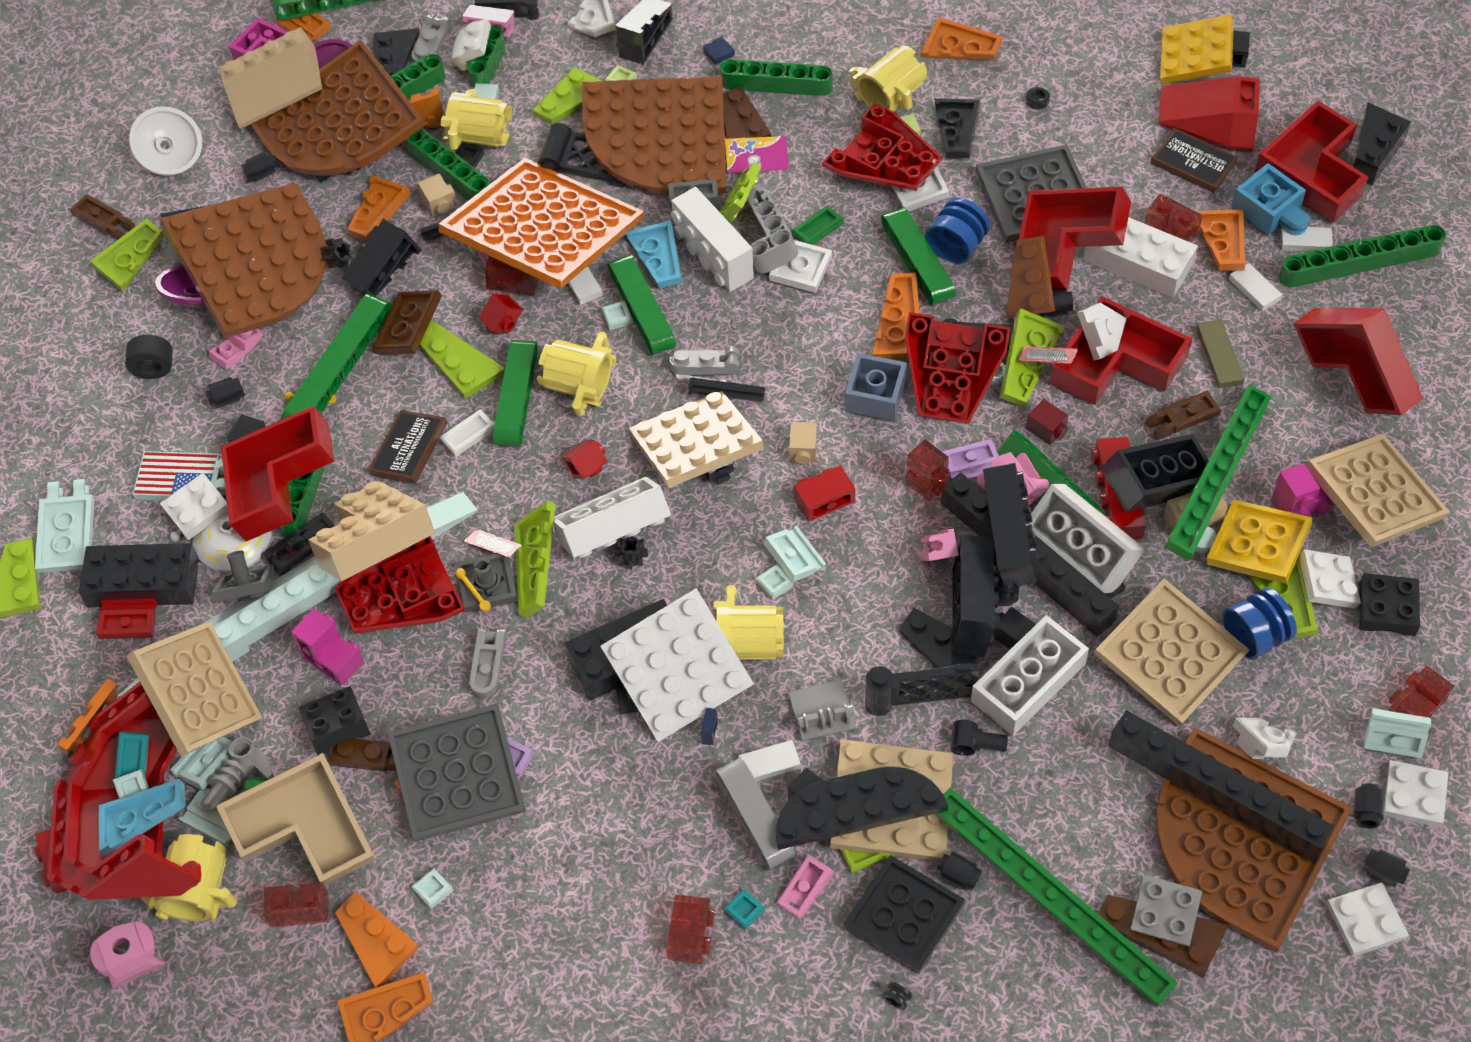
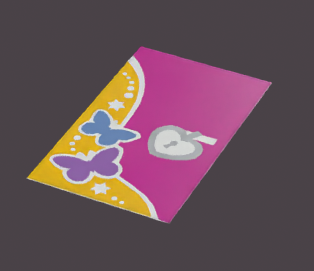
[725,136,789,173]

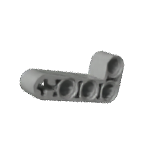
[747,187,798,273]
[711,758,795,870]

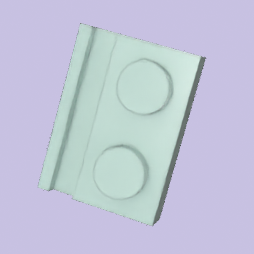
[763,526,826,582]
[1364,708,1431,758]
[170,737,232,790]
[179,788,232,847]

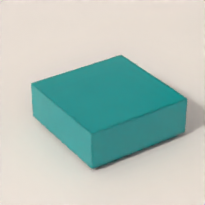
[724,889,765,931]

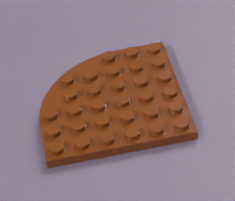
[250,40,426,176]
[582,76,727,195]
[160,183,326,338]
[1156,727,1352,953]

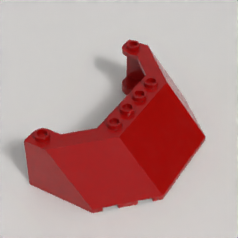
[47,681,202,900]

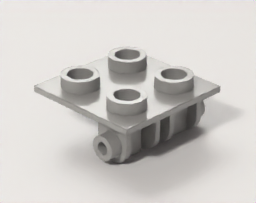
[788,679,856,741]
[1131,875,1202,947]

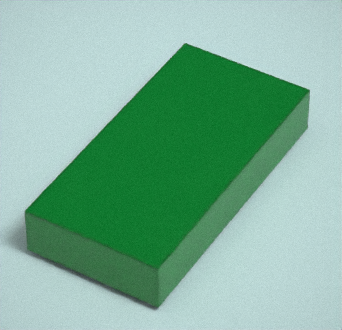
[792,205,844,245]

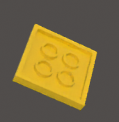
[1160,14,1234,84]
[1207,499,1312,584]

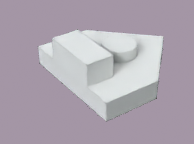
[568,0,616,37]
[1077,303,1126,360]
[1233,717,1296,759]

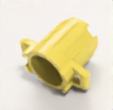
[850,45,927,112]
[441,89,512,150]
[537,332,616,416]
[714,585,784,660]
[140,834,237,922]

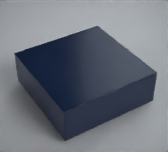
[703,36,735,65]
[701,707,718,746]

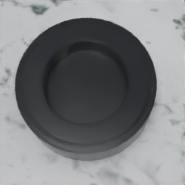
[1026,87,1050,109]

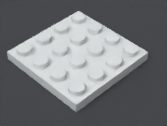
[601,588,754,742]

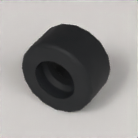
[125,334,173,379]

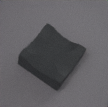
[1359,573,1420,636]
[298,686,371,756]

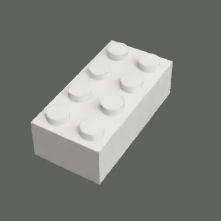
[671,187,754,292]
[1083,218,1198,298]
[553,477,671,558]
[1031,484,1146,593]
[971,615,1089,736]

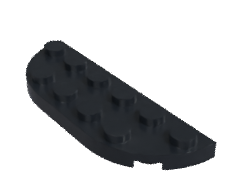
[776,766,948,850]

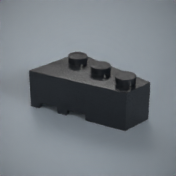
[615,0,673,65]
[1352,102,1411,186]
[341,218,422,296]

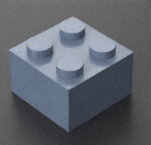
[845,353,907,421]

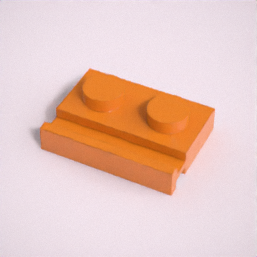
[275,13,331,41]

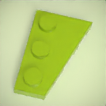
[533,67,602,125]
[719,162,761,223]
[90,218,164,292]
[0,538,41,618]
[1249,559,1318,639]

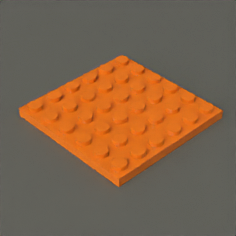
[439,158,643,289]

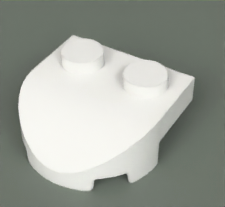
[450,18,491,70]

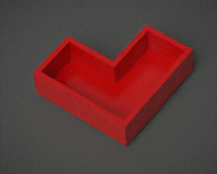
[1254,100,1368,223]
[1011,186,1131,291]
[1050,296,1193,405]
[1293,308,1423,415]
[221,406,335,542]

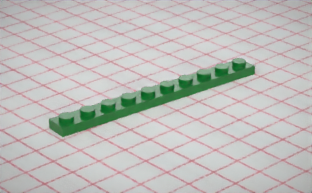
[1164,384,1271,561]
[935,787,1178,1008]

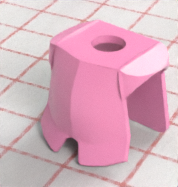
[977,452,1049,507]
[90,921,165,989]

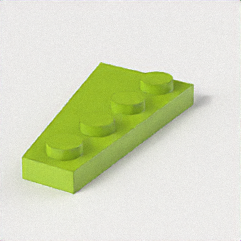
[999,308,1065,406]
[419,320,505,399]
[514,501,556,618]

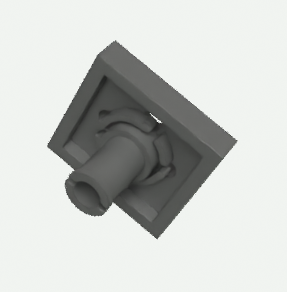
[211,550,276,604]
[455,553,518,613]

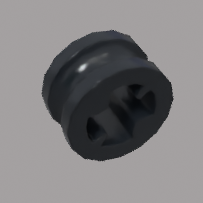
[882,982,913,1010]

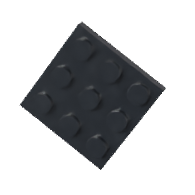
[843,855,966,974]

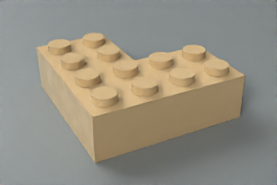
[308,481,435,581]
[216,753,375,887]

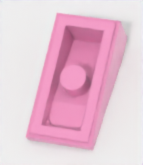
[777,854,835,919]

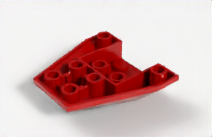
[1158,75,1260,151]
[822,103,942,191]
[905,312,1010,424]
[335,536,465,634]

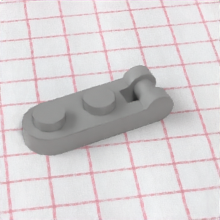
[412,15,451,63]
[669,346,740,375]
[470,628,507,698]

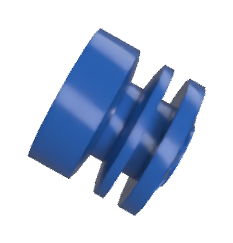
[925,197,990,264]
[1222,587,1297,660]

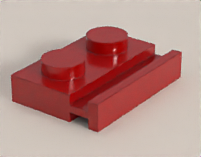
[96,598,158,639]

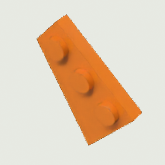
[921,17,1003,60]
[348,175,411,242]
[1193,210,1245,271]
[57,678,119,757]
[335,892,419,988]
[337,972,434,1042]

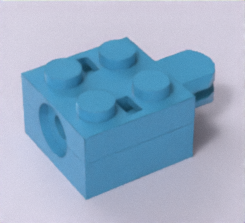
[1231,164,1310,236]

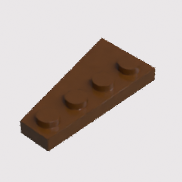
[1098,895,1229,978]

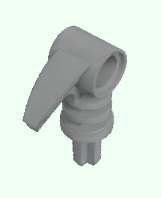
[201,737,274,813]

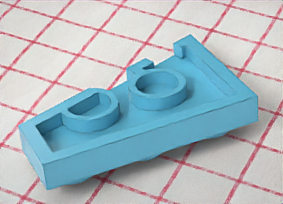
[625,221,683,289]
[99,778,185,857]

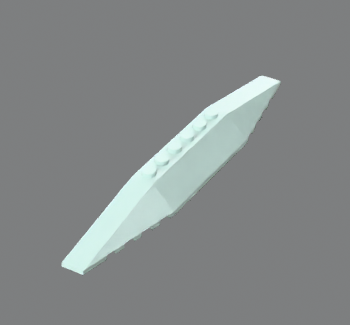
[101,492,478,711]

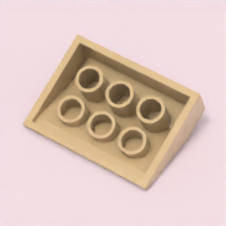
[220,27,322,129]

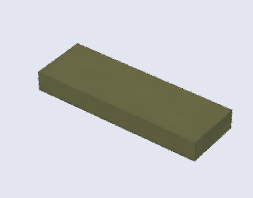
[1196,319,1245,389]

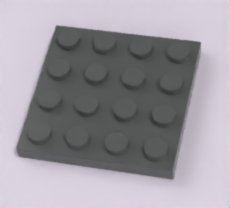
[976,144,1087,242]
[387,703,526,842]

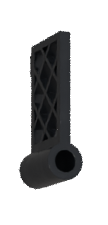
[537,123,627,188]
[865,663,979,716]

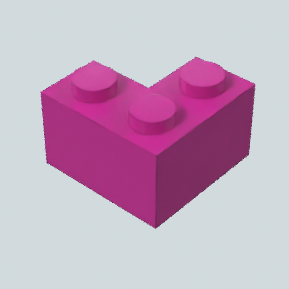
[229,18,288,60]
[1271,463,1334,517]
[291,609,364,686]

